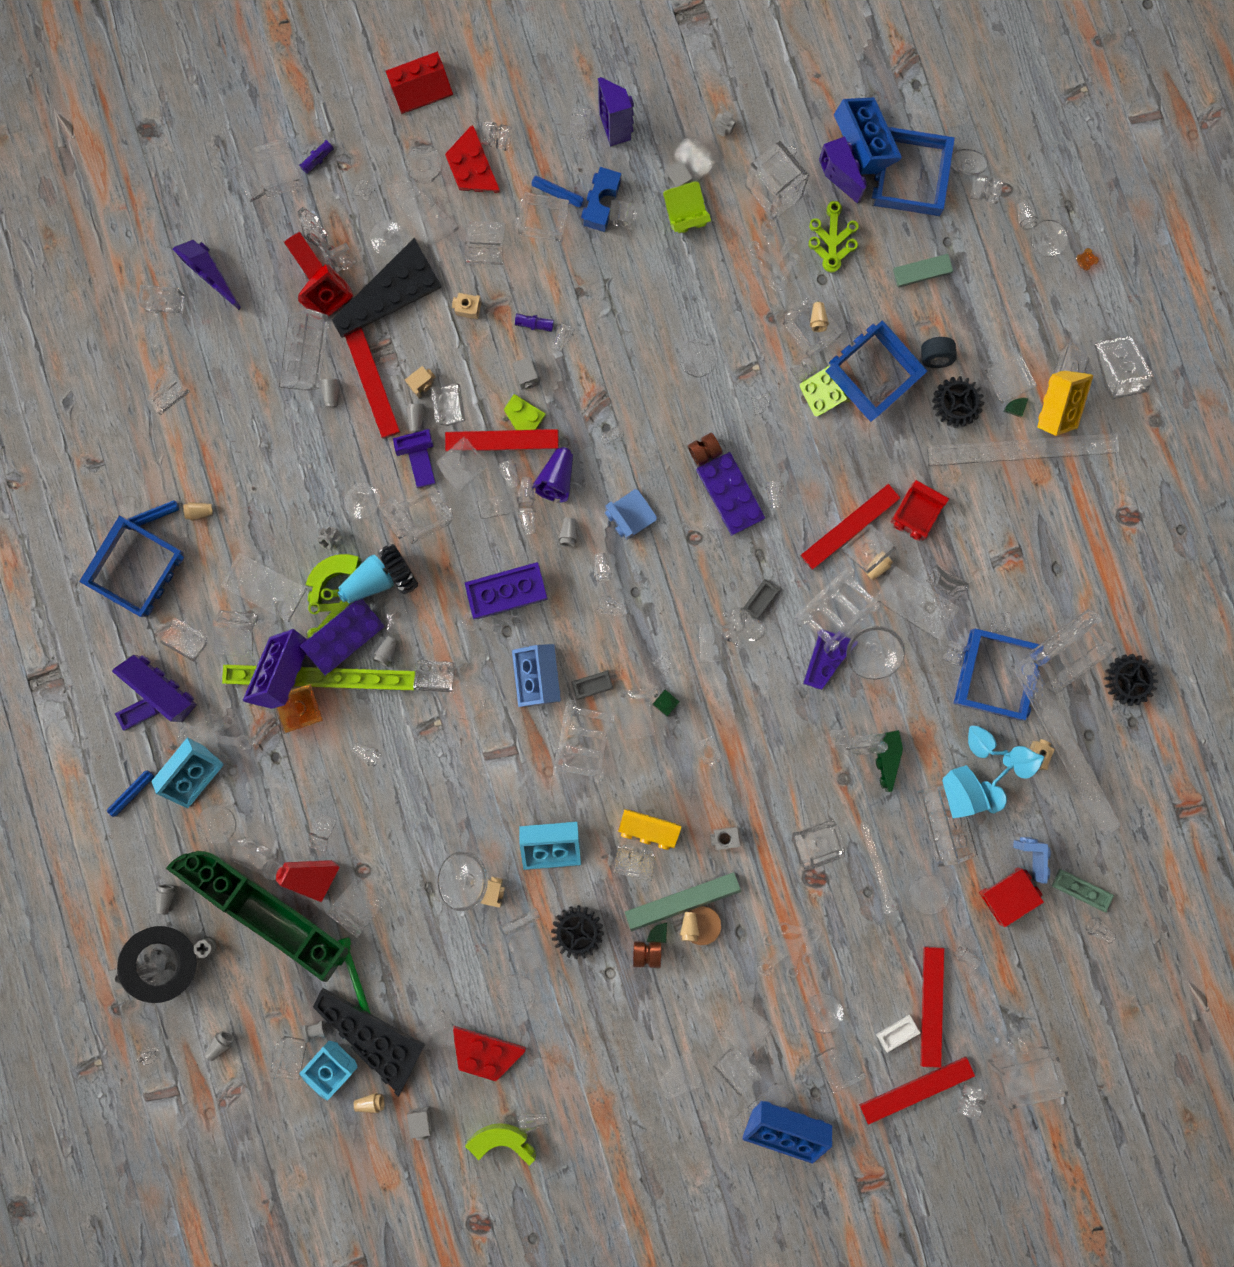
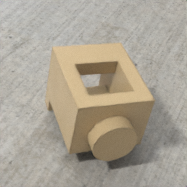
[452,293,482,319]
[405,366,436,398]
[1030,739,1055,770]
[481,876,505,908]

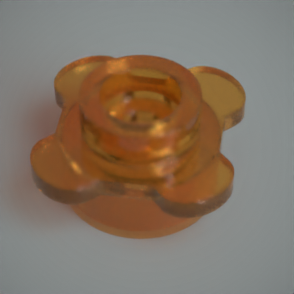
[1076,248,1099,271]

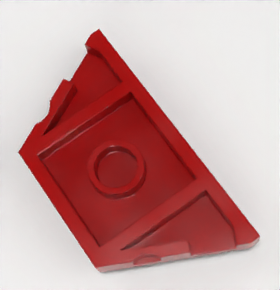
[445,125,500,193]
[453,1026,526,1082]

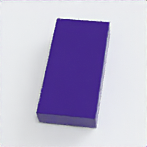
[393,429,434,456]
[408,449,436,488]
[115,699,160,731]

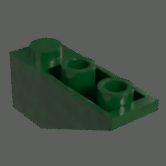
[871,730,903,792]

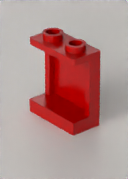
[890,480,949,541]
[979,867,1044,927]

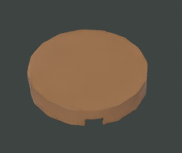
[682,906,721,945]

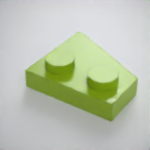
[504,394,546,430]

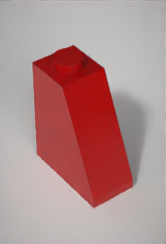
[283,231,323,280]
[276,860,340,902]

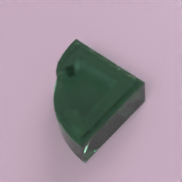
[1003,398,1028,418]
[647,922,667,943]

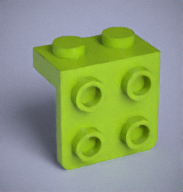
[663,181,711,233]
[800,366,851,416]

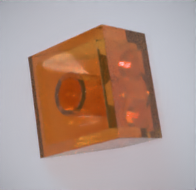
[275,684,323,734]

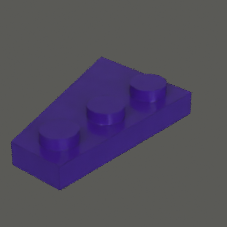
[803,629,857,690]

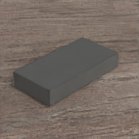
[742,579,780,621]
[571,670,613,700]

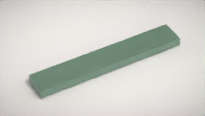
[625,872,741,931]

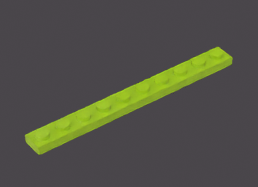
[222,664,416,691]

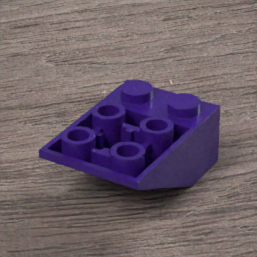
[819,136,867,203]

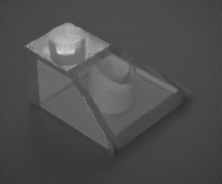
[436,437,489,491]

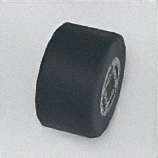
[921,337,957,368]

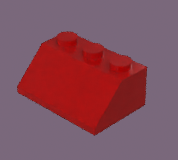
[385,51,453,114]

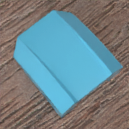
[942,765,991,818]
[299,1041,358,1101]

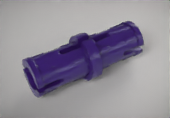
[299,140,334,174]
[515,313,554,332]

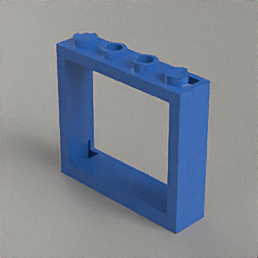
[872,127,955,216]
[825,320,928,422]
[79,515,184,617]
[953,629,1044,721]

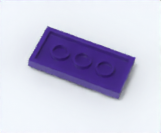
[696,452,765,536]
[464,562,548,620]
[300,599,385,675]

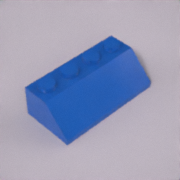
[834,97,902,175]
[742,1101,832,1164]

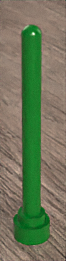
[338,937,371,1014]

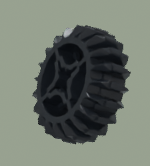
[932,376,984,428]
[378,544,418,594]
[1104,654,1158,706]
[551,905,604,959]

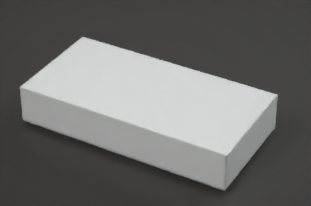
[876,1015,920,1053]

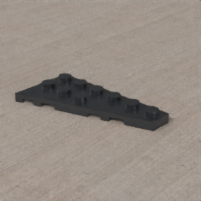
[332,238,441,338]
[313,988,425,1097]

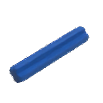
[532,175,584,208]
[126,500,179,530]
[107,770,154,817]

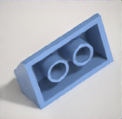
[512,644,561,707]

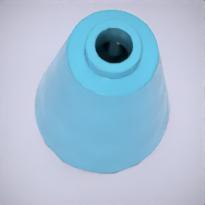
[338,555,394,603]

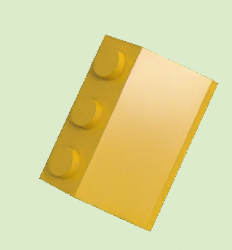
[1037,371,1094,436]
[618,808,681,850]

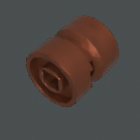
[688,432,723,467]
[633,941,661,968]

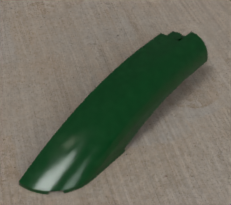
[166,851,348,982]

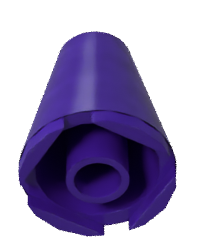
[532,447,573,502]

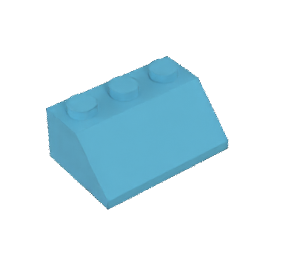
[152,737,224,808]
[519,822,581,870]

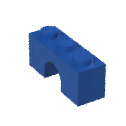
[581,167,621,232]

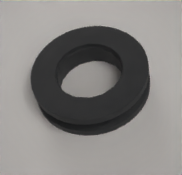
[117,926,197,1003]

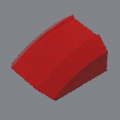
[298,264,353,319]

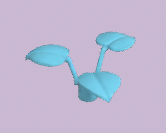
[968,725,1044,814]

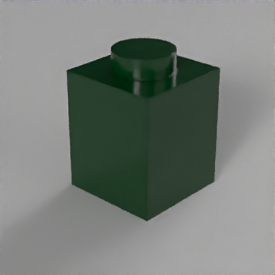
[652,690,680,717]

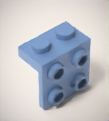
[604,489,657,540]
[1013,837,1051,884]

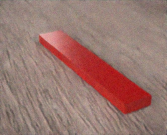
[345,328,400,439]
[445,429,559,452]
[800,484,900,570]
[920,946,944,1068]
[859,1056,975,1125]

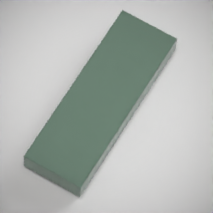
[893,254,953,287]
[1052,869,1114,913]

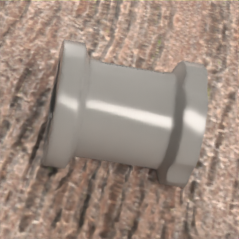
[194,938,217,958]
[302,1020,327,1043]

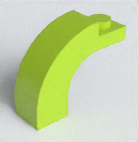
[305,554,362,608]
[465,1123,536,1166]

